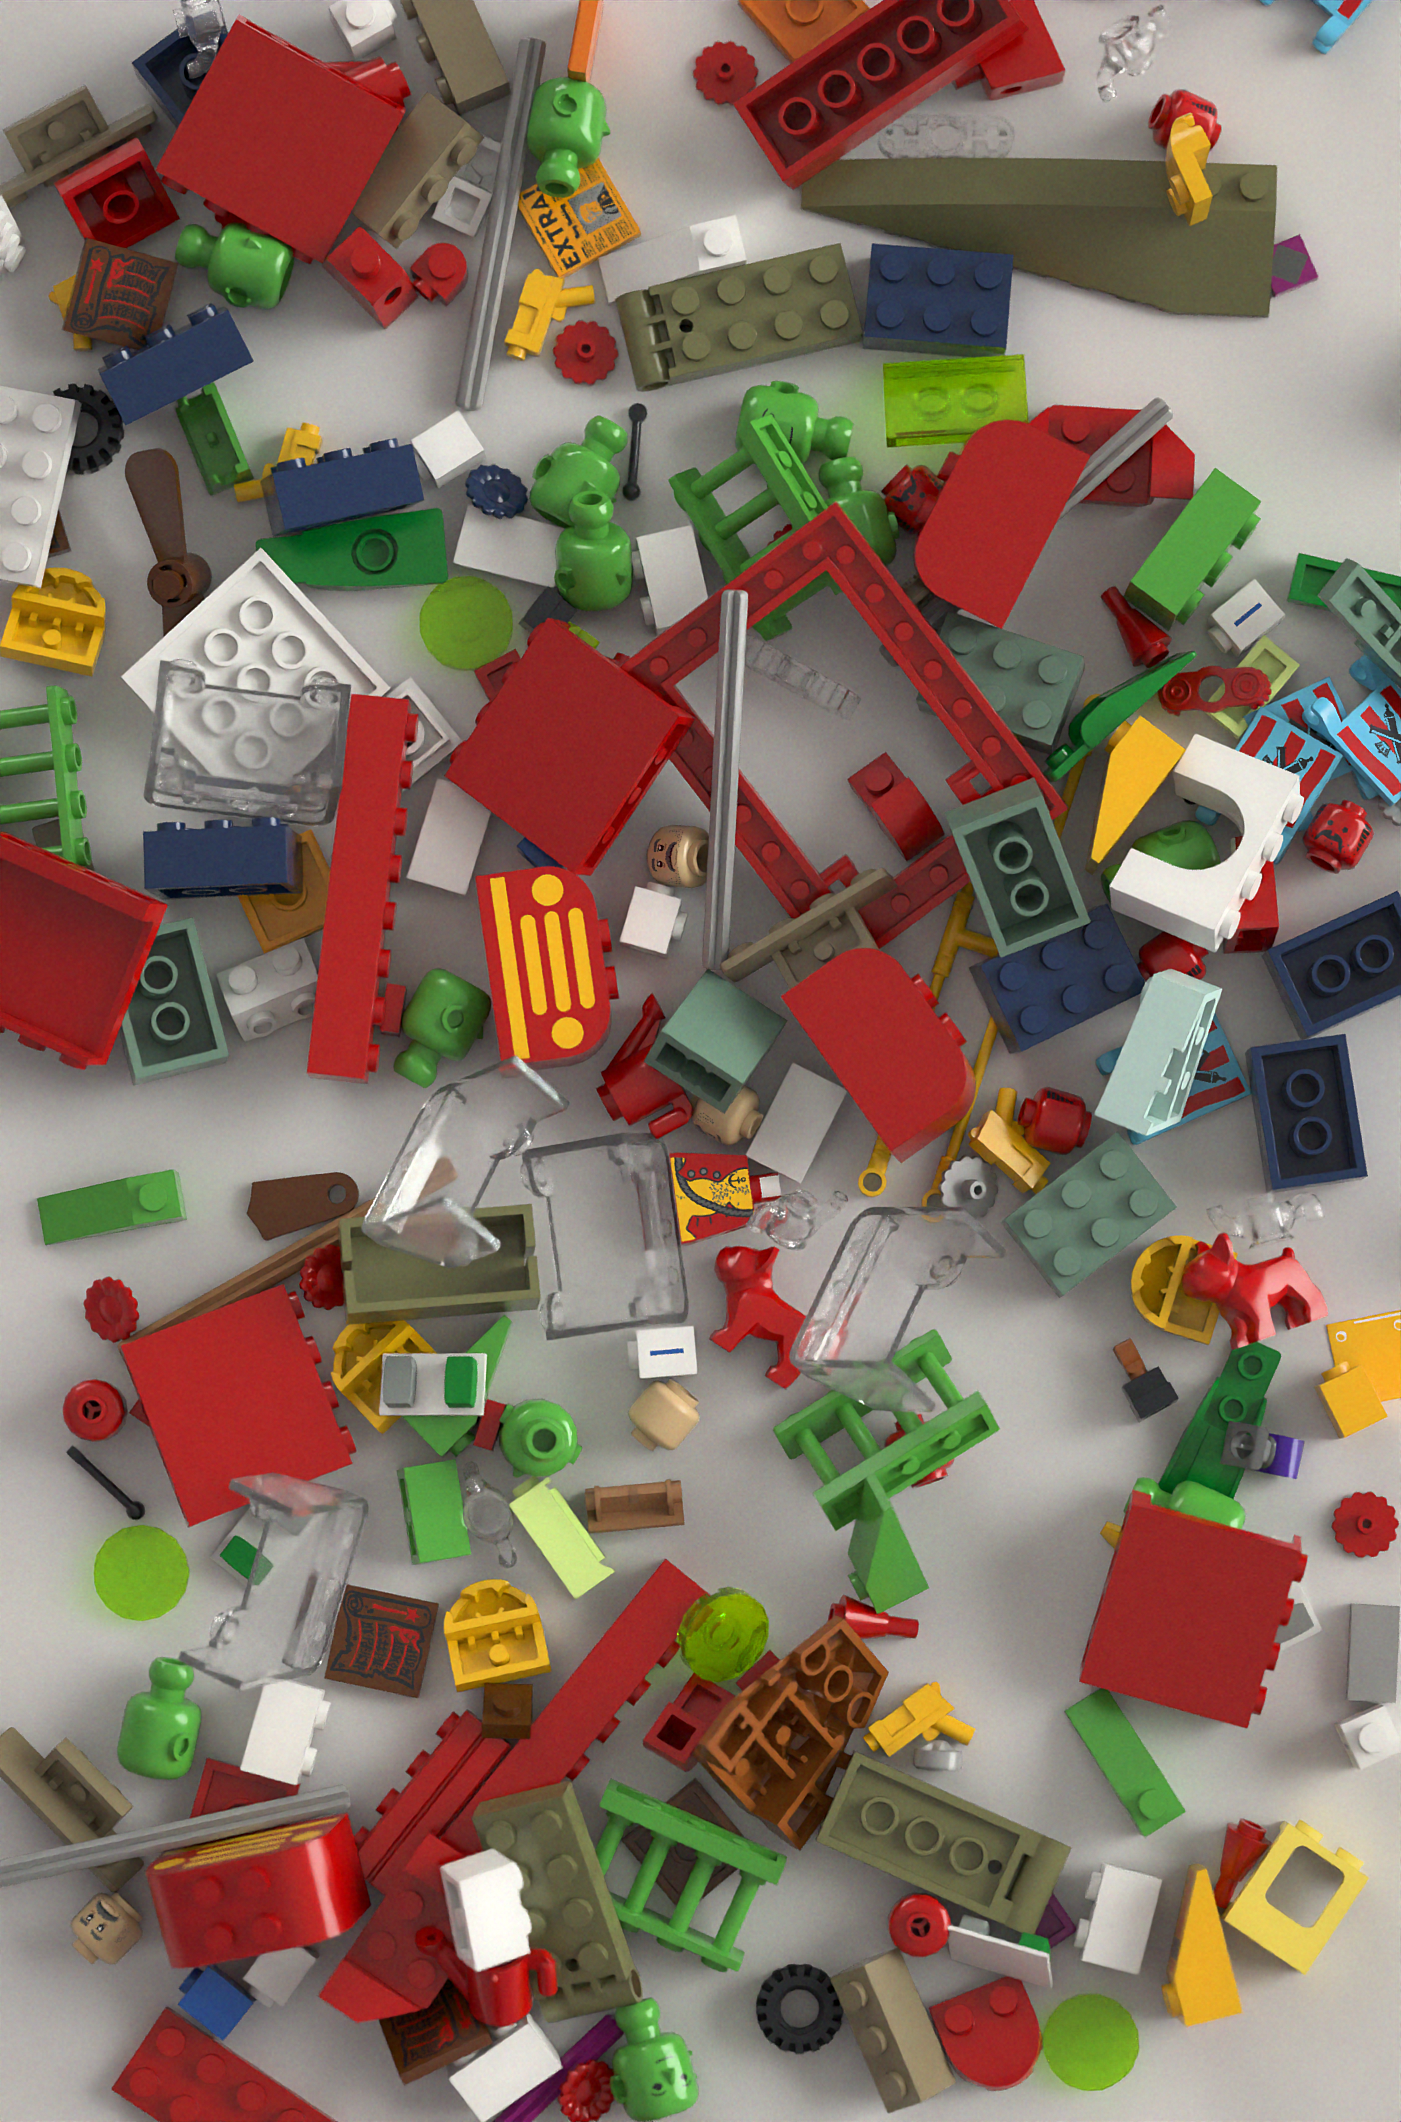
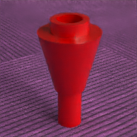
[1100,586,1172,668]
[828,1595,919,1640]
[1213,1818,1272,1909]

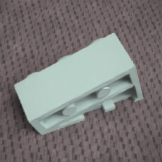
[1094,968,1222,1136]

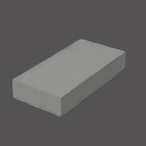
[1346,1603,1400,1703]

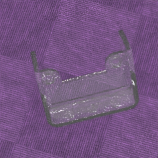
[362,1055,570,1268]
[789,1207,1006,1412]
[178,1473,369,1691]

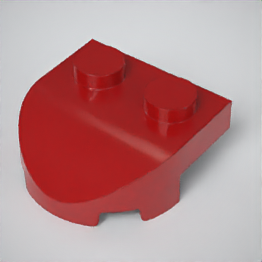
[929,1976,1043,2091]

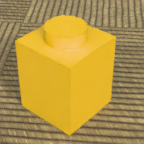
[1314,1361,1388,1439]

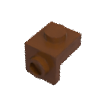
[482,1683,533,1739]

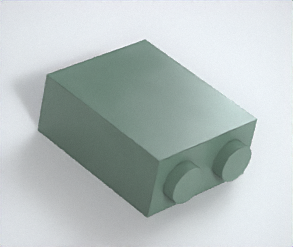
[644,969,788,1114]

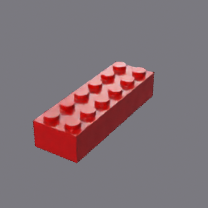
[733,0,1028,190]

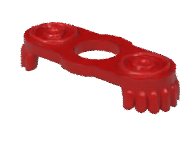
[1158,665,1272,717]

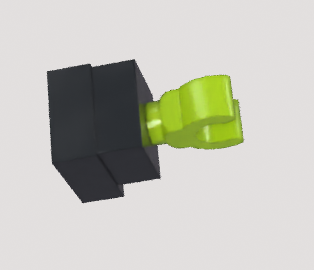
[518,586,600,649]

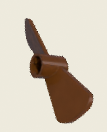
[125,448,211,637]

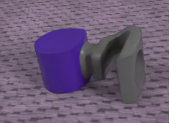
[1220,1421,1305,1479]

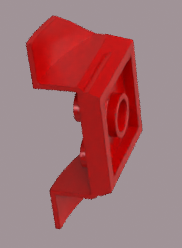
[1028,405,1195,507]
[318,1832,466,2023]

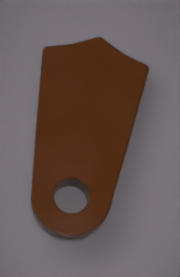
[247,1172,359,1241]

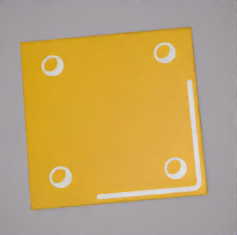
[1326,1310,1401,1402]

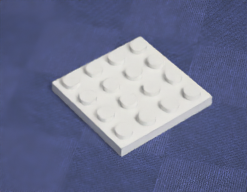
[0,386,82,589]
[120,548,390,817]

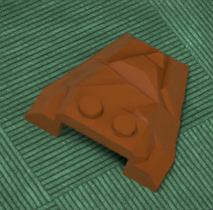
[692,1616,889,1851]

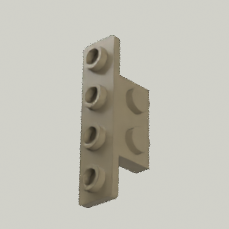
[0,85,158,209]
[719,868,898,989]
[0,1727,144,1893]

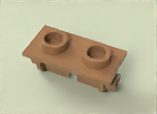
[585,1479,685,1534]

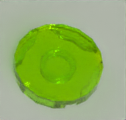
[419,576,513,671]
[93,1525,190,1621]
[677,1587,769,1682]
[1042,1993,1139,2091]

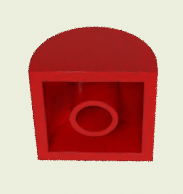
[53,137,180,248]

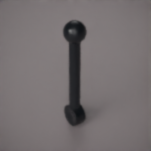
[622,403,647,501]
[66,1445,145,1520]

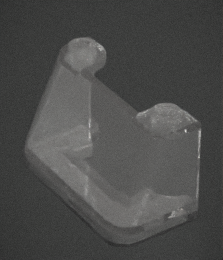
[143,659,351,826]
[520,1133,689,1341]

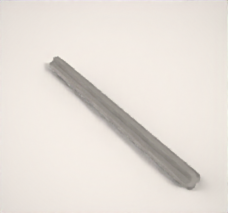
[455,37,546,410]
[879,397,1173,667]
[702,589,748,970]
[0,1785,351,1887]

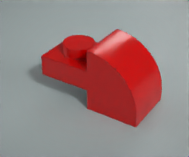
[847,752,945,862]
[643,1672,735,1772]

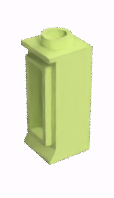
[509,1476,615,1600]

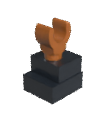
[1112,1338,1179,1423]

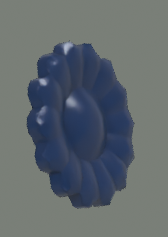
[465,464,529,519]

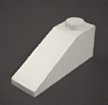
[598,215,747,305]

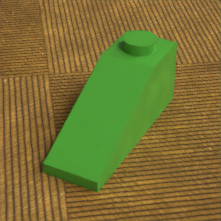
[37,1169,187,1245]
[402,1314,513,1458]
[847,1473,929,1614]
[1064,1688,1186,1837]

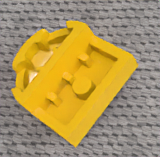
[1166,112,1213,226]
[0,567,106,677]
[1130,1235,1238,1345]
[331,1320,437,1435]
[444,1579,552,1692]

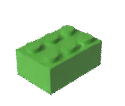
[1123,468,1261,631]

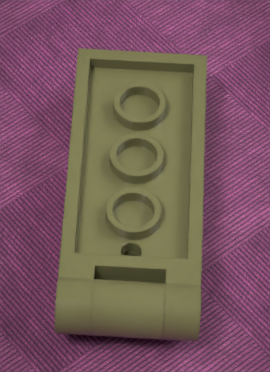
[615,243,863,392]
[815,1751,1072,1935]
[472,1780,643,2023]

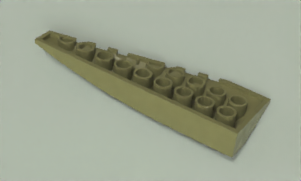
[801,158,1277,317]

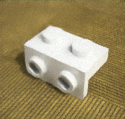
[216,938,318,1041]

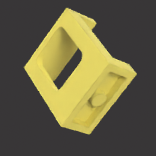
[1220,1819,1369,1975]

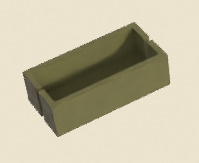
[338,1204,541,1325]

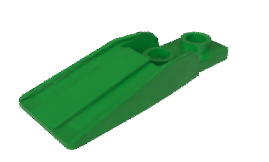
[255,508,448,591]
[1043,651,1197,783]
[1158,1342,1281,1499]

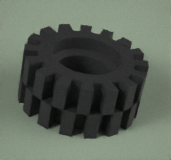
[53,383,124,475]
[756,1963,843,2054]

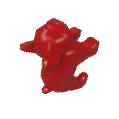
[1182,1232,1328,1350]
[709,1246,825,1389]

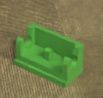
[174,382,254,496]
[396,1459,471,1565]

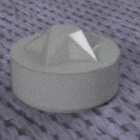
[913,1740,962,1771]

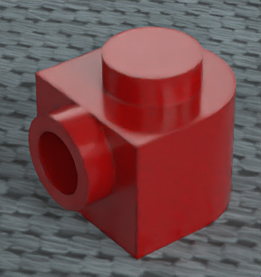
[410,243,468,307]

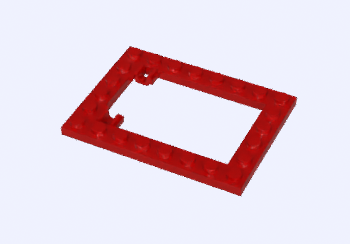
[618,501,1068,949]

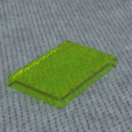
[883,354,1029,448]

